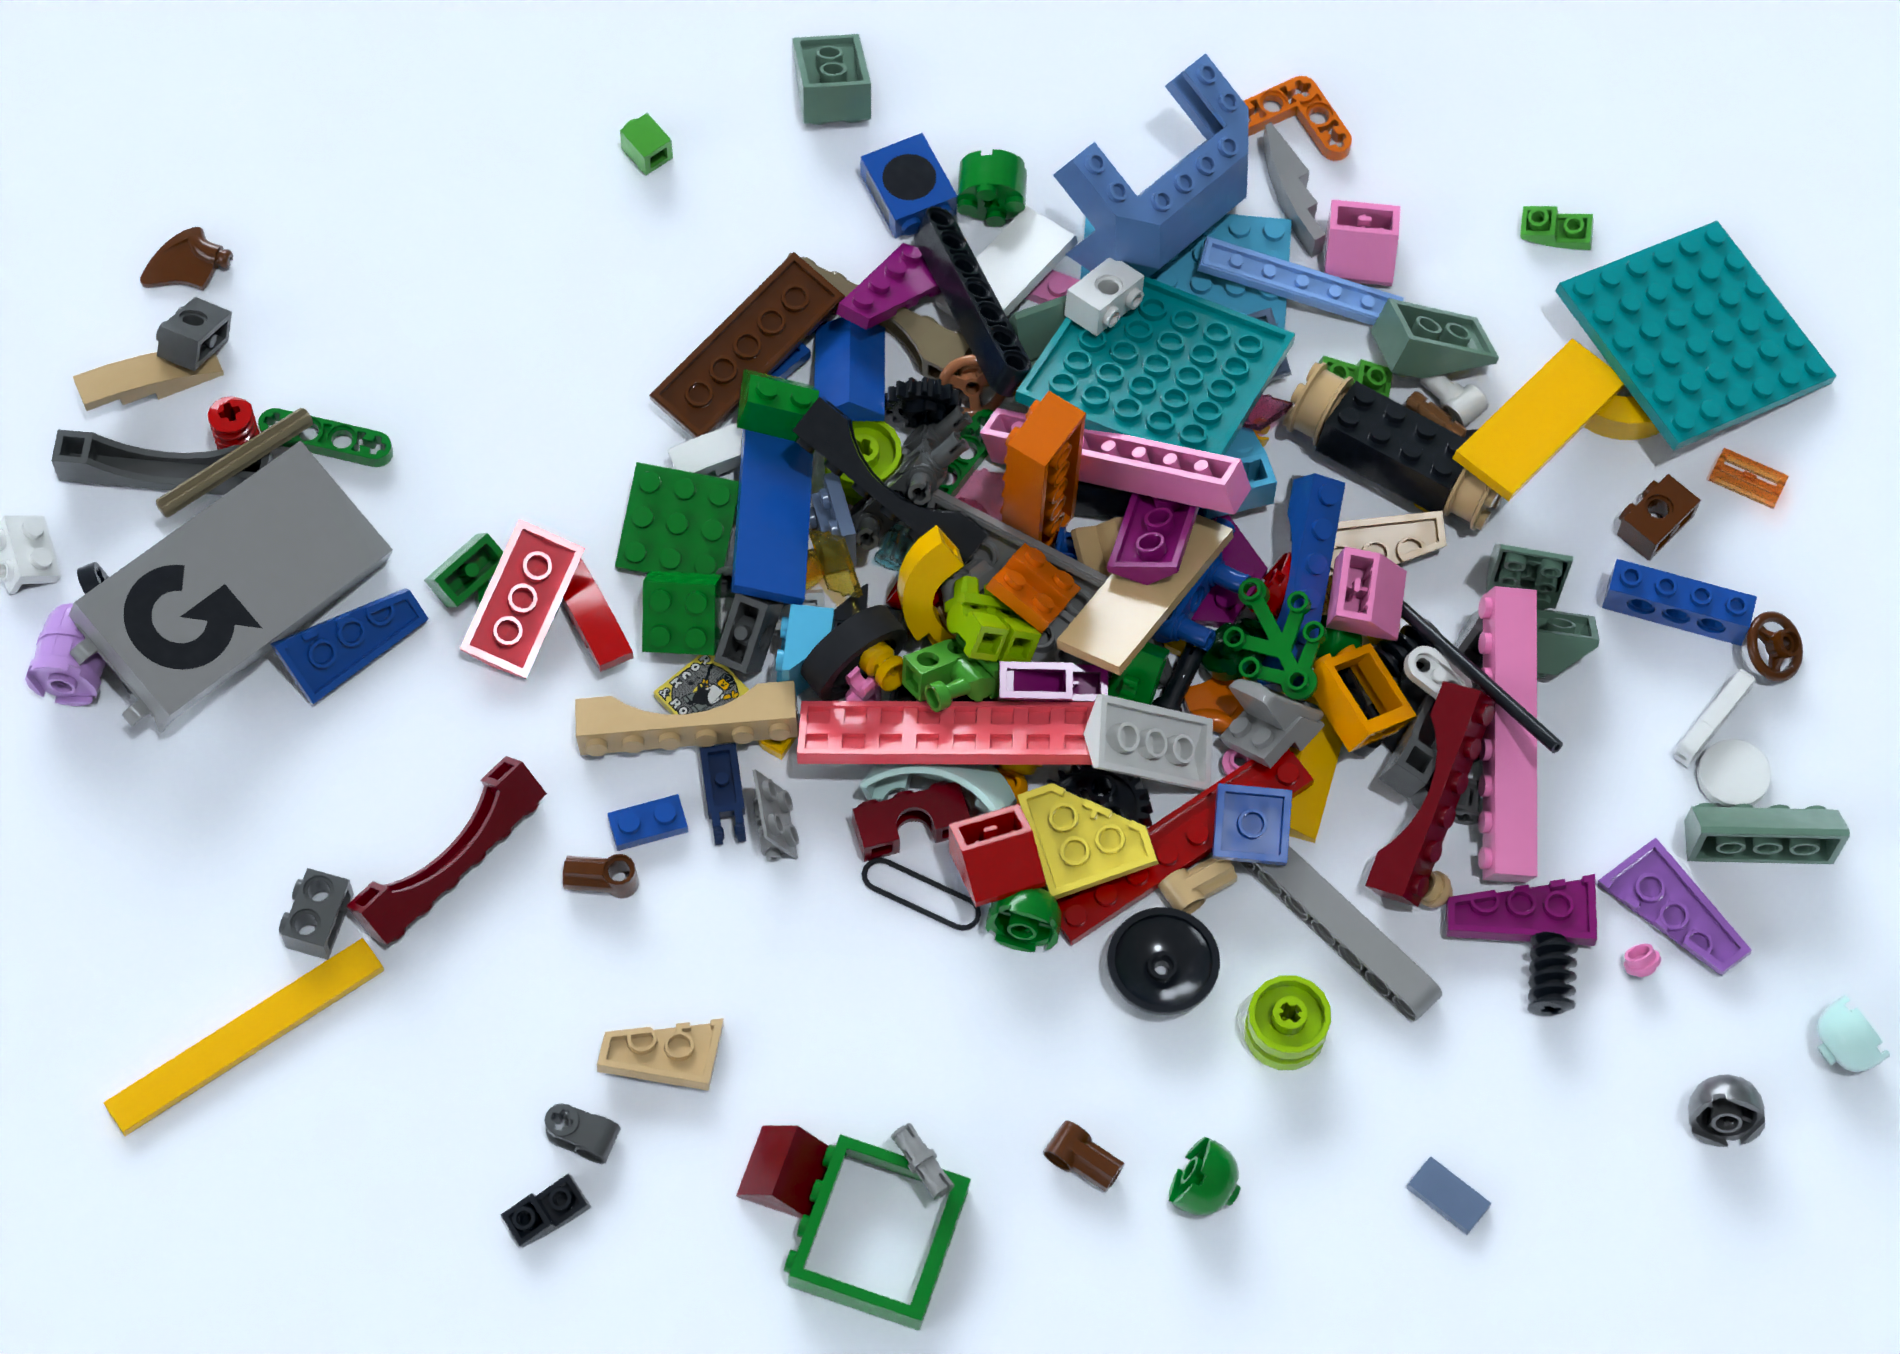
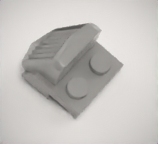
[1219,679,1325,768]

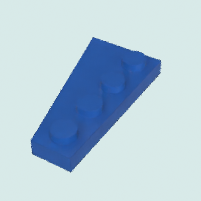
[270,588,429,704]

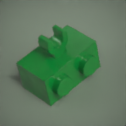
[424,533,504,608]
[1108,642,1170,705]

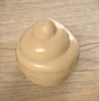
[1420,871,1453,908]

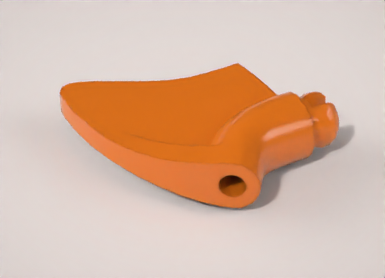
[1184,677,1246,734]

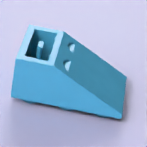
[1202,420,1277,519]

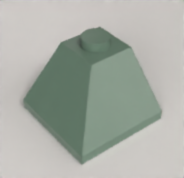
[1008,295,1067,373]
[1537,609,1600,678]

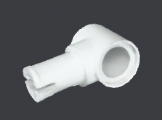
[1420,374,1488,427]

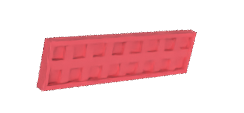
[797,701,1095,765]

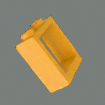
[1303,643,1417,752]

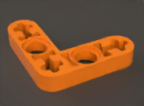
[1244,76,1352,161]

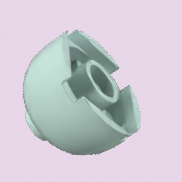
[1817,995,1890,1072]

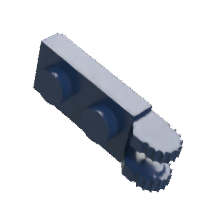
[699,743,746,845]

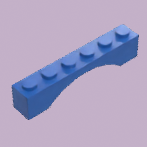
[1257,473,1345,693]

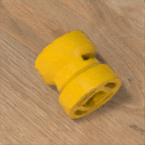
[859,641,903,692]

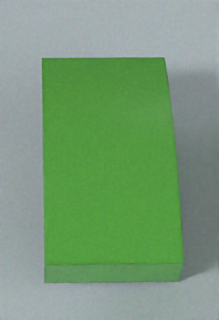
[1520,206,1594,250]
[1319,355,1393,398]

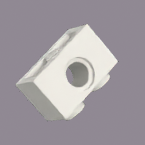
[1064,257,1144,336]

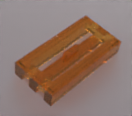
[1708,448,1789,509]

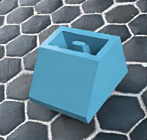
[776,604,835,696]

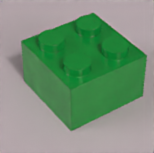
[642,571,722,656]

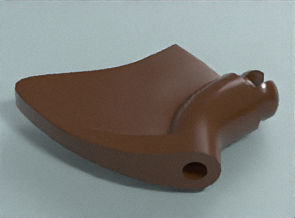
[140,227,233,291]

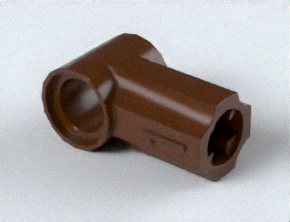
[563,854,639,899]
[1043,1120,1125,1192]

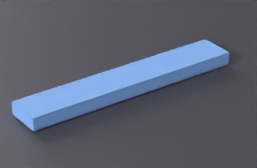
[1197,236,1404,326]

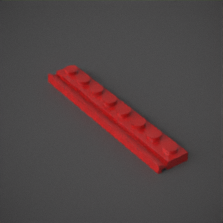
[1056,749,1314,946]

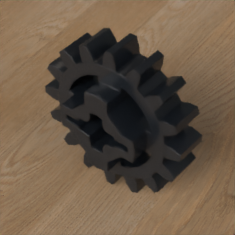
[885,377,961,429]

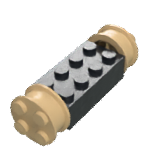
[1282,362,1503,531]

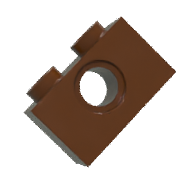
[1617,474,1701,561]

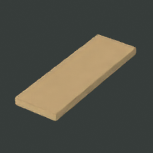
[1057,514,1233,676]

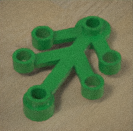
[1223,578,1327,701]

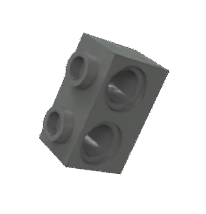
[279,868,354,960]

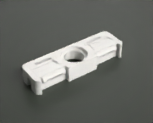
[1673,668,1756,767]

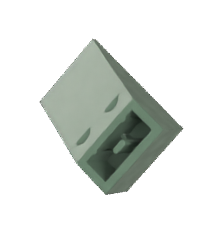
[1485,543,1573,610]

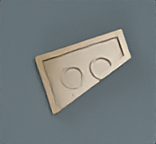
[597,1018,724,1091]

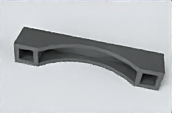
[51,429,274,495]
[1378,610,1483,799]

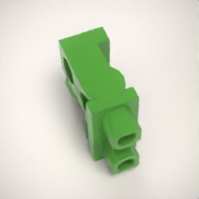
[901,634,1000,712]

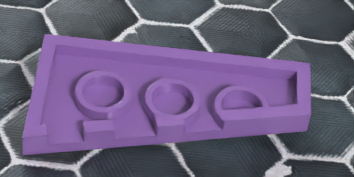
[1597,837,1752,976]

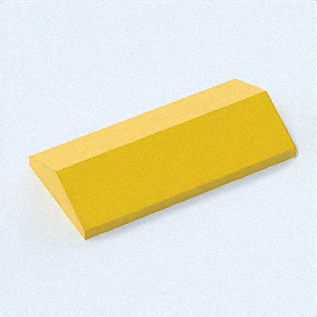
[1283,693,1342,843]

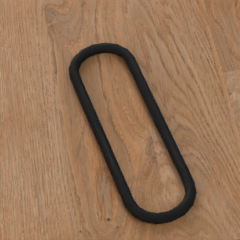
[861,857,981,931]

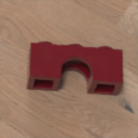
[852,781,970,862]

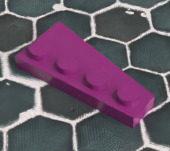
[836,242,941,330]
[1446,874,1597,946]

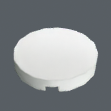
[1697,738,1772,807]

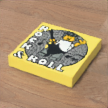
[653,655,749,714]

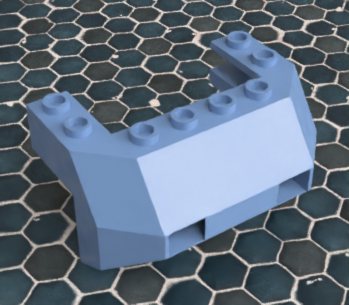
[1053,53,1249,277]

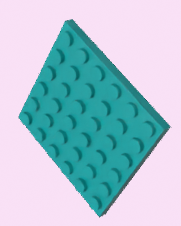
[1555,220,1837,451]
[1015,277,1295,455]

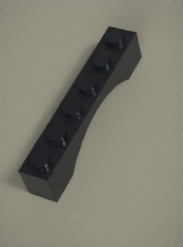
[792,397,991,568]

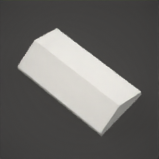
[1083,694,1213,791]

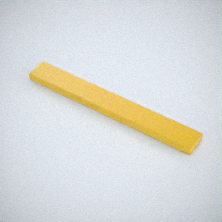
[103,938,384,1136]

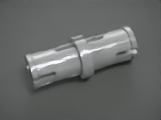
[891,1123,955,1200]

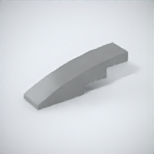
[1262,122,1326,258]

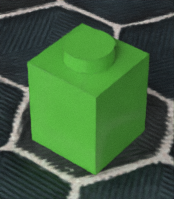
[620,113,673,176]

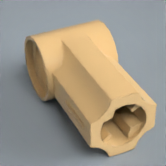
[1158,857,1238,914]

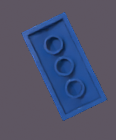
[814,317,885,421]

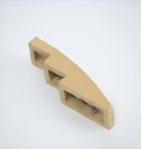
[72,352,224,412]

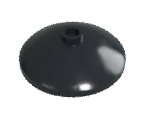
[1107,907,1220,1016]

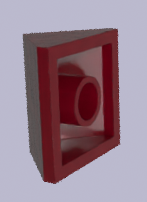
[736,1125,829,1219]

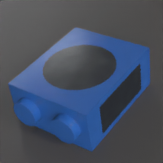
[860,132,957,238]

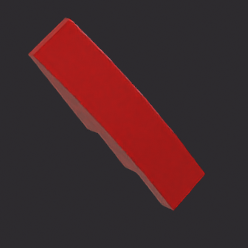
[561,559,634,672]

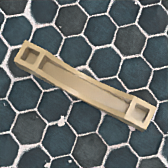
[575,681,799,756]

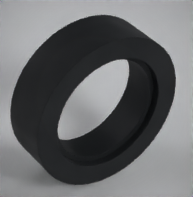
[801,605,908,701]

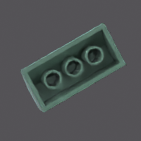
[1684,803,1850,864]

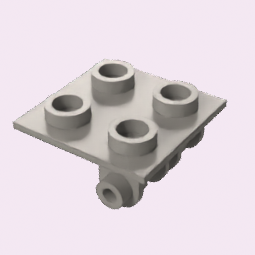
[752,769,799,862]

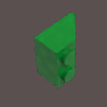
[737,369,819,442]

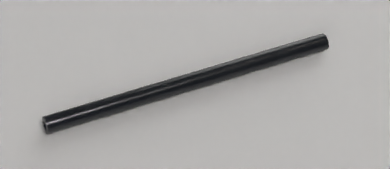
[1401,600,1563,754]

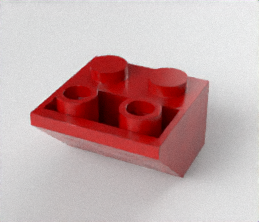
[949,804,1046,907]

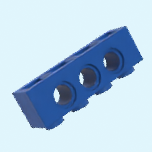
[1602,559,1757,646]

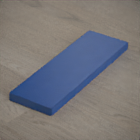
[731,429,813,605]

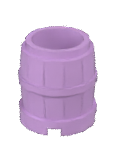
[25,603,107,706]

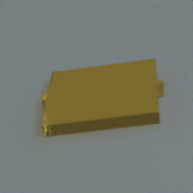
[809,530,863,598]

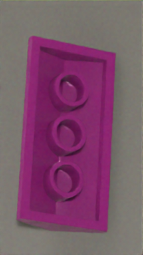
[1107,492,1199,585]

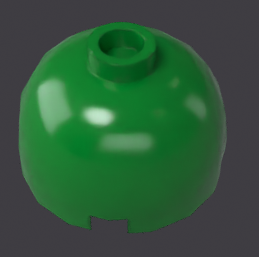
[986,887,1062,952]
[1168,1137,1241,1216]

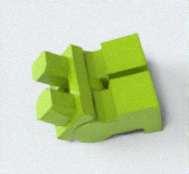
[945,576,1041,662]

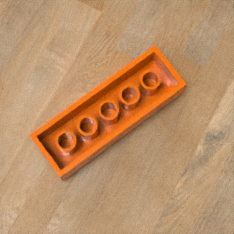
[1000,391,1086,547]

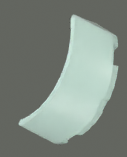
[860,764,1017,813]

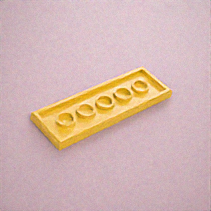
[1452,338,1625,502]

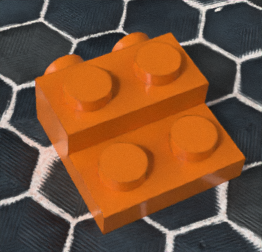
[985,543,1081,634]

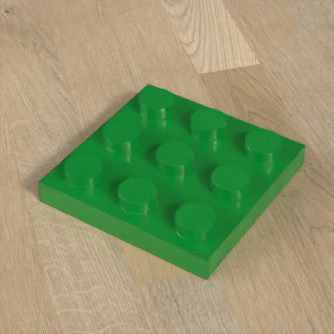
[615,462,739,574]

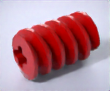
[208,396,260,450]

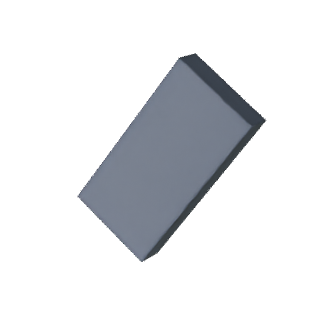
[1406,1156,1492,1235]

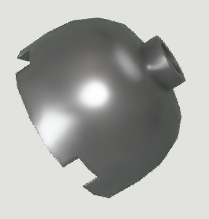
[1688,1074,1765,1147]

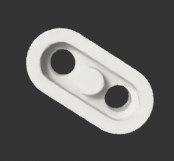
[1404,646,1472,699]

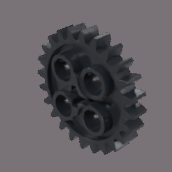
[1046,765,1153,827]

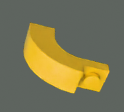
[1584,395,1660,440]
[897,525,964,645]

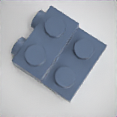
[809,472,857,572]

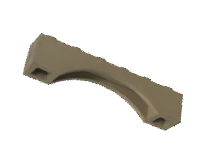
[786,252,972,388]

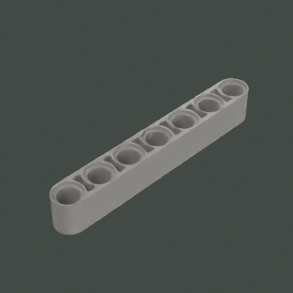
[1239,846,1442,1022]

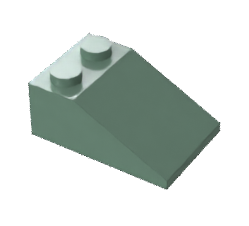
[792,34,871,125]
[1371,298,1499,379]

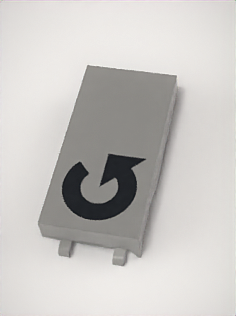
[69,440,393,733]

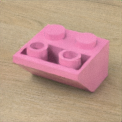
[1324,200,1401,286]
[1326,547,1407,641]

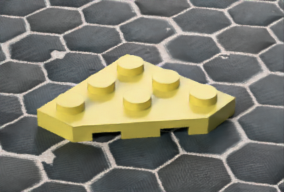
[1017,783,1159,899]

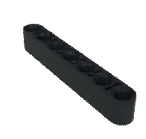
[914,206,1031,397]

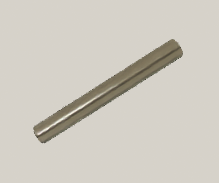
[156,408,313,518]

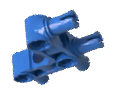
[1152,518,1251,651]

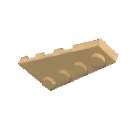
[1326,510,1447,591]

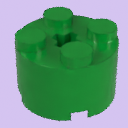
[957,149,1027,227]

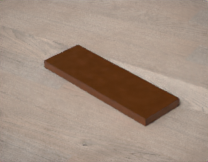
[649,252,845,438]

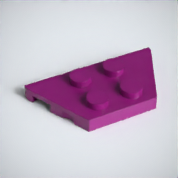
[1166,514,1268,628]

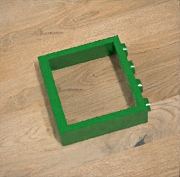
[784,1134,971,1331]

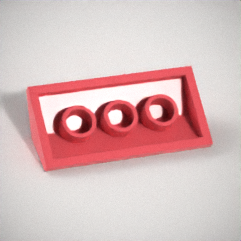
[460,519,585,679]

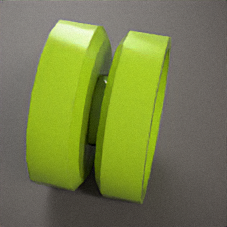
[824,421,902,506]
[1244,975,1331,1070]

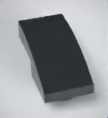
[501,1174,591,1247]

